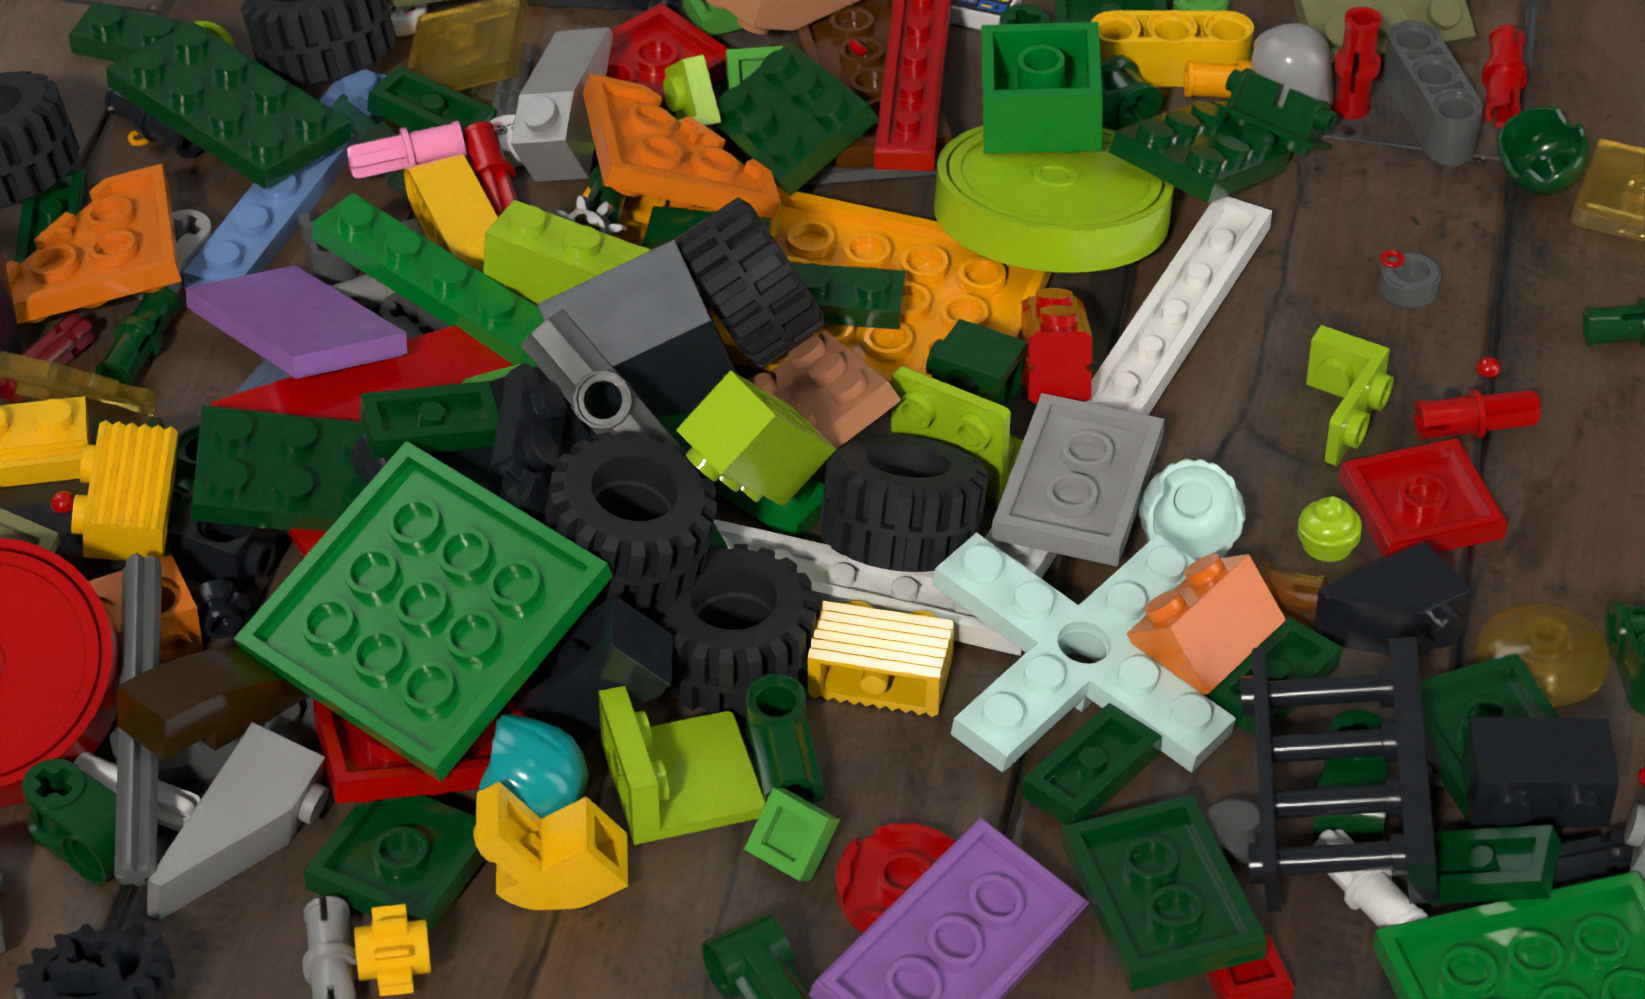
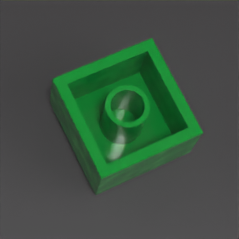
[981,22,1102,154]

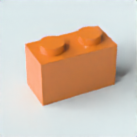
[1126,553,1286,695]

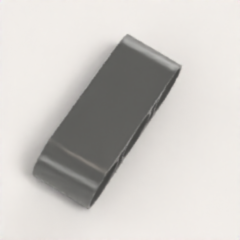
[1382,20,1483,166]

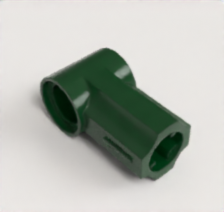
[746,674,824,805]
[701,914,812,999]

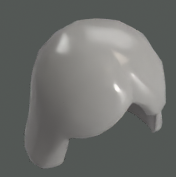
[1251,23,1334,107]

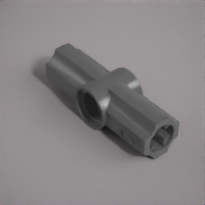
[520,309,682,447]

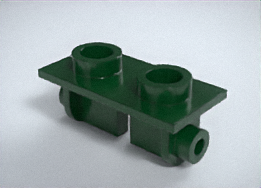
[1211,68,1337,156]

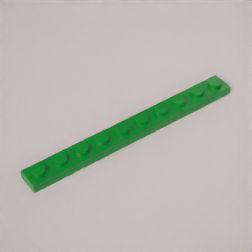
[312,193,824,538]

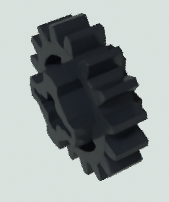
[14,920,176,999]

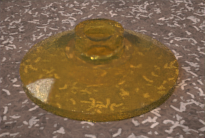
[1476,604,1610,707]

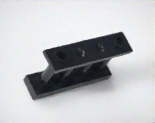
[1240,637,1438,912]

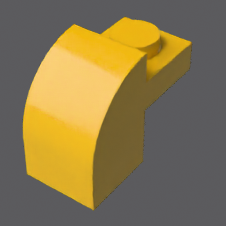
[474,782,628,910]

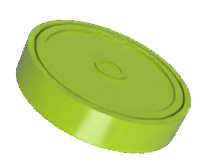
[934,126,1174,273]

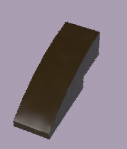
[117,646,309,762]

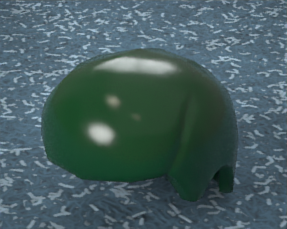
[1497,106,1591,196]

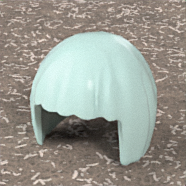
[1138,458,1246,560]

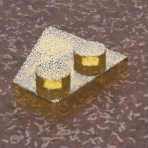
[0,351,159,416]

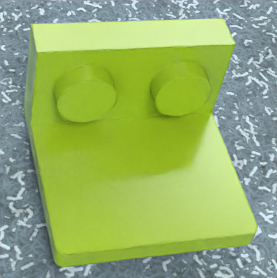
[891,366,1023,508]
[599,686,765,845]

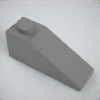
[511,27,613,182]
[147,722,329,921]

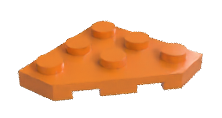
[582,73,781,222]
[6,163,182,324]

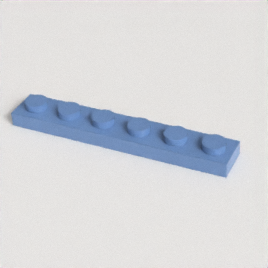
[182,69,387,290]

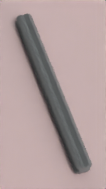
[114,553,162,887]

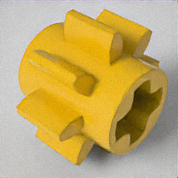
[354,904,431,996]

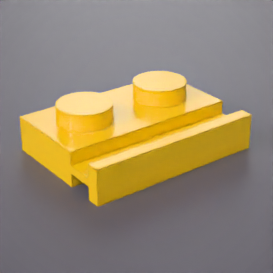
[0,396,90,487]

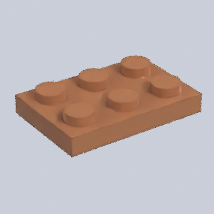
[748,330,901,449]

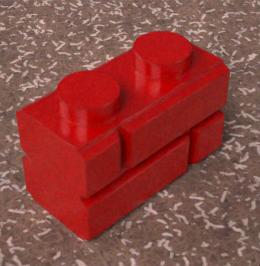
[1021,288,1092,404]

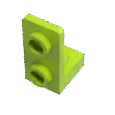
[663,55,721,128]
[1306,325,1394,466]

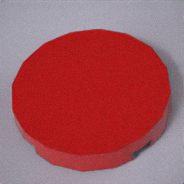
[836,823,955,933]

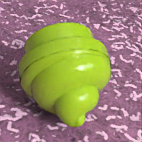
[1297,496,1362,562]

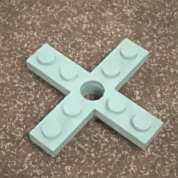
[932,532,1236,773]

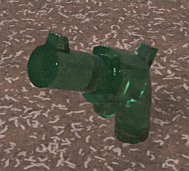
[330,93,406,190]

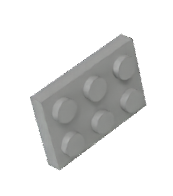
[992,393,1164,567]

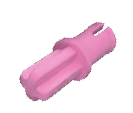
[347,121,466,179]

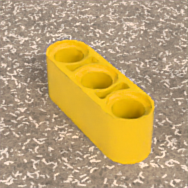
[1091,11,1254,87]
[404,154,498,273]

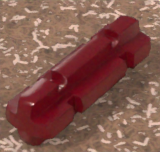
[0,313,94,404]

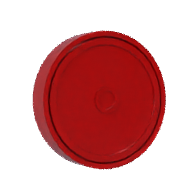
[0,538,121,808]

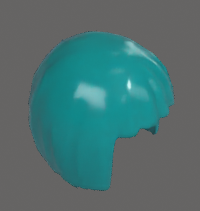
[479,713,589,818]

